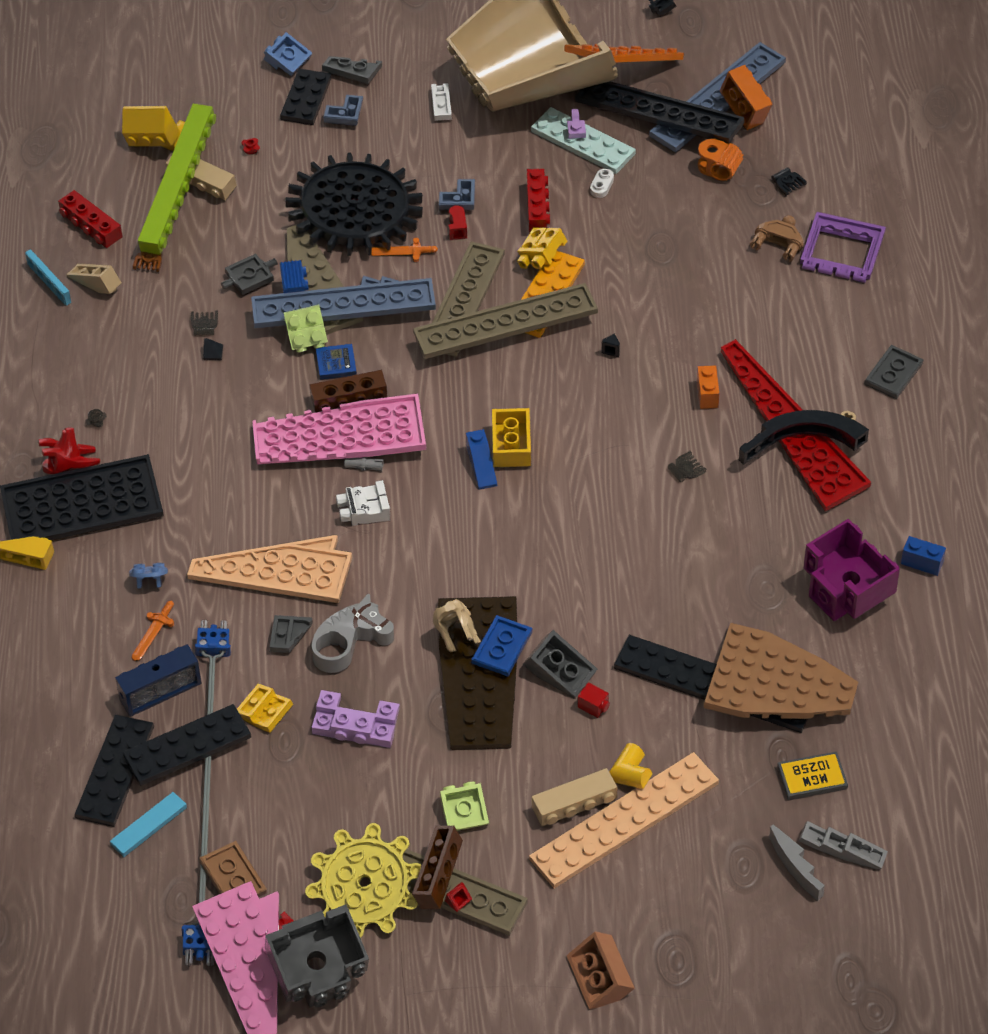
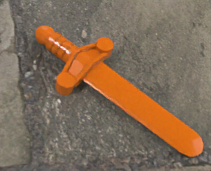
[372,238,438,262]
[132,601,174,661]

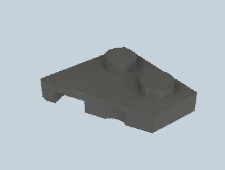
[269,615,313,653]

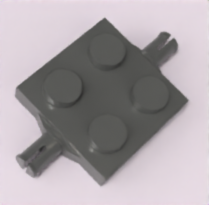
[221,254,278,295]

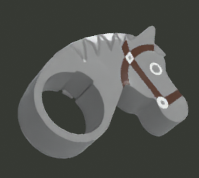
[312,594,394,673]

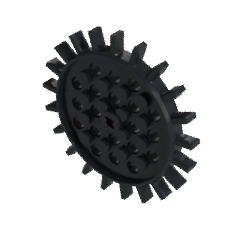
[286,152,423,256]

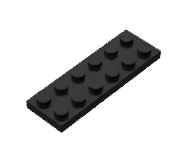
[123,704,251,786]
[75,714,154,827]

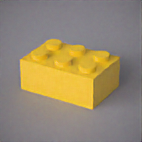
[492,408,531,467]

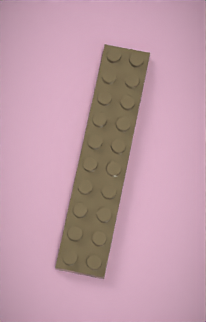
[413,283,598,359]

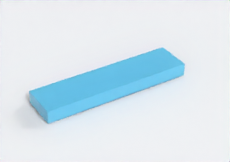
[25,249,71,306]
[110,792,187,857]

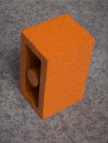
[697,365,719,409]

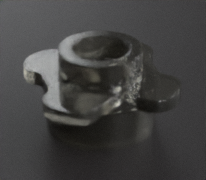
[85,409,107,427]

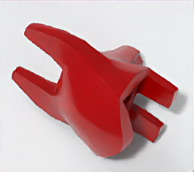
[38,427,100,474]

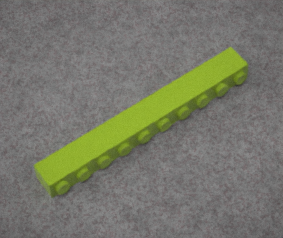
[138,103,216,255]

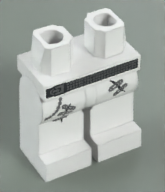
[336,480,390,526]

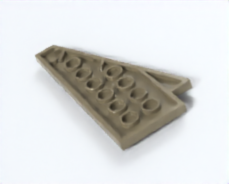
[287,225,363,335]

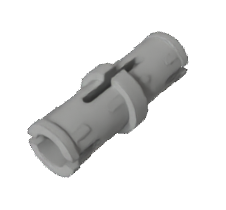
[344,457,384,471]

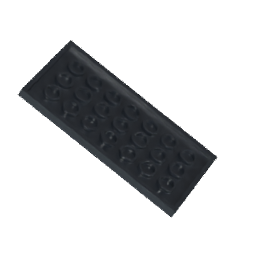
[0,454,164,540]

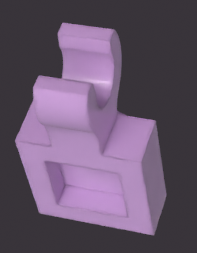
[567,109,586,139]

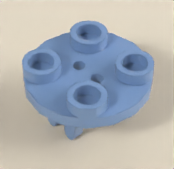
[129,563,168,589]

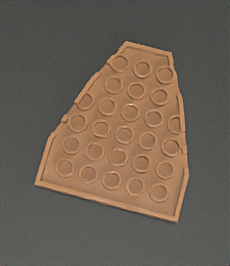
[704,623,858,719]

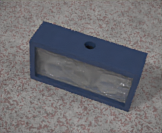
[115,644,202,717]

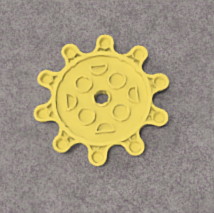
[305,823,422,938]

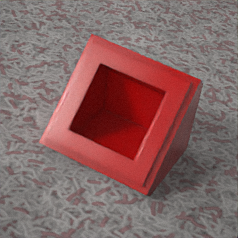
[444,882,472,912]

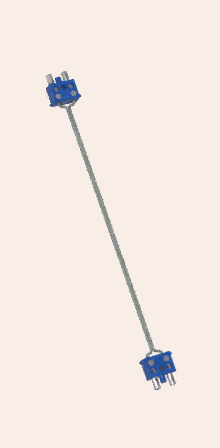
[182,620,231,966]

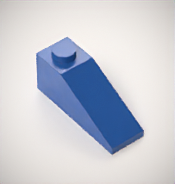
[466,429,497,490]

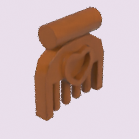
[133,251,162,272]

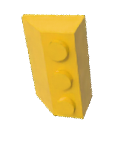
[122,106,180,146]

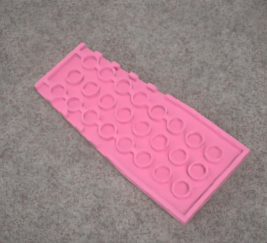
[252,394,426,464]

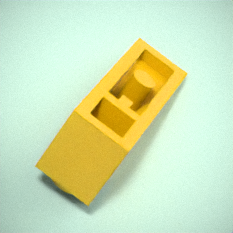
[0,536,54,570]

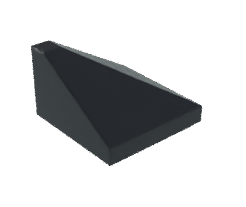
[203,338,223,360]

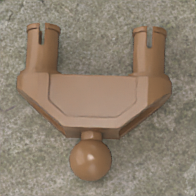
[750,215,804,262]

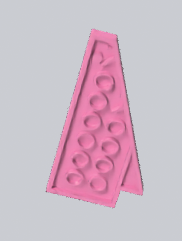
[192,881,279,1034]

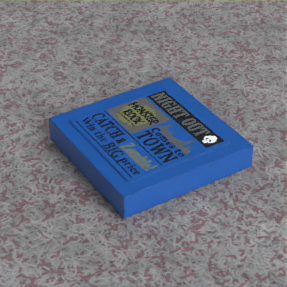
[316,344,357,380]

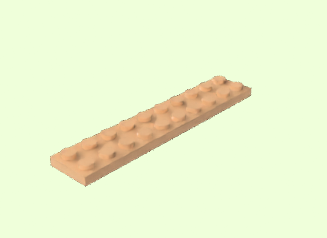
[529,752,719,889]

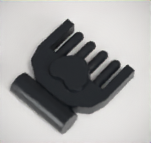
[771,167,807,196]

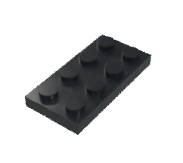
[280,69,332,125]

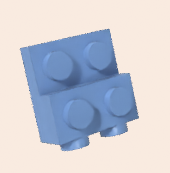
[264,32,312,76]

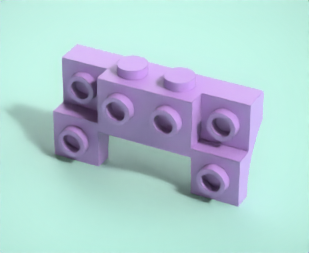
[312,690,400,748]

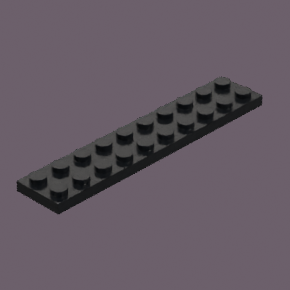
[575,81,745,144]
[614,634,808,733]

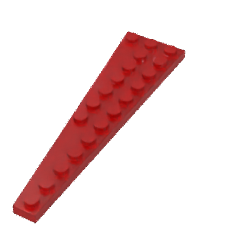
[721,339,871,512]

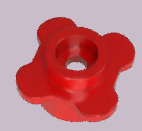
[241,138,260,154]

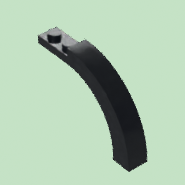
[739,410,869,465]

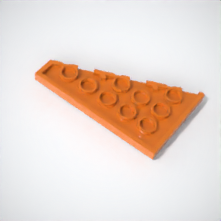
[564,44,684,63]

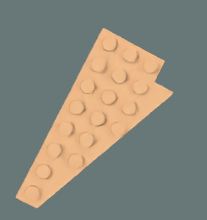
[187,535,352,603]

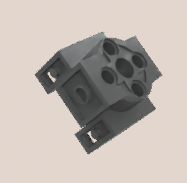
[265,904,369,1008]

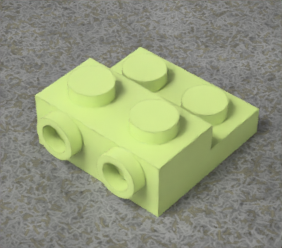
[284,305,328,352]
[440,782,489,831]

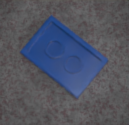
[472,615,533,676]

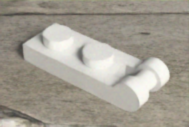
[431,83,452,121]

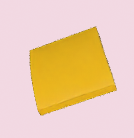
[237,684,293,733]

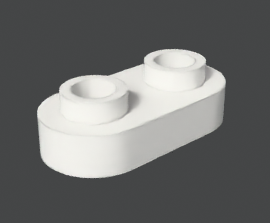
[590,169,614,198]

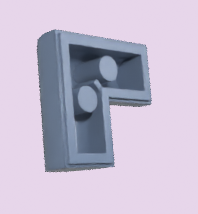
[323,95,363,126]
[439,179,475,210]

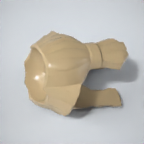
[433,599,481,653]

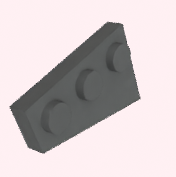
[322,56,382,84]

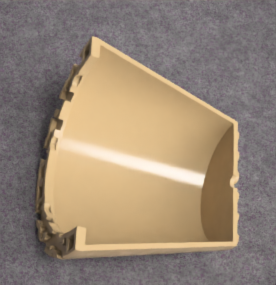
[446,0,618,112]

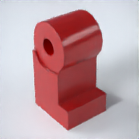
[449,205,467,240]

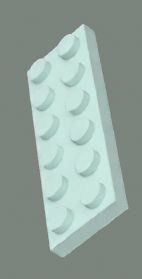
[531,107,636,174]

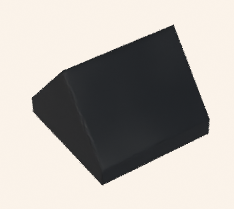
[601,333,620,357]

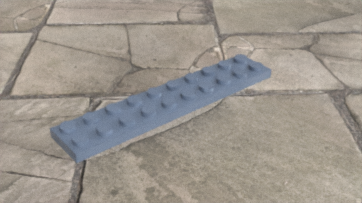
[649,42,786,153]
[251,278,436,328]

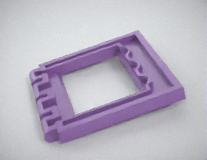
[800,212,886,283]

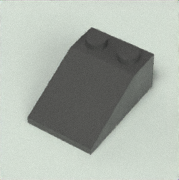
[523,630,598,698]

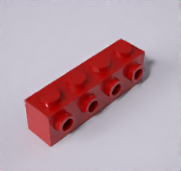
[527,169,550,234]
[58,190,123,248]

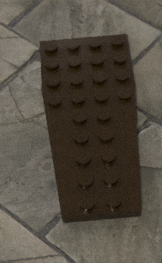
[438,596,517,750]

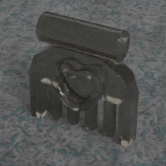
[191,310,218,336]
[667,451,707,482]

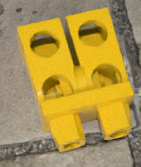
[517,228,568,269]

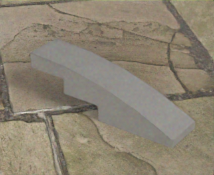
[798,821,888,870]
[769,824,825,901]

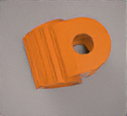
[698,139,743,181]

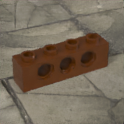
[309,369,387,413]
[412,825,463,910]

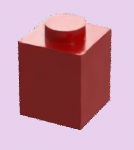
[578,682,610,718]

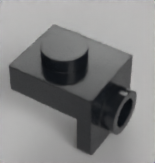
[648,0,677,17]

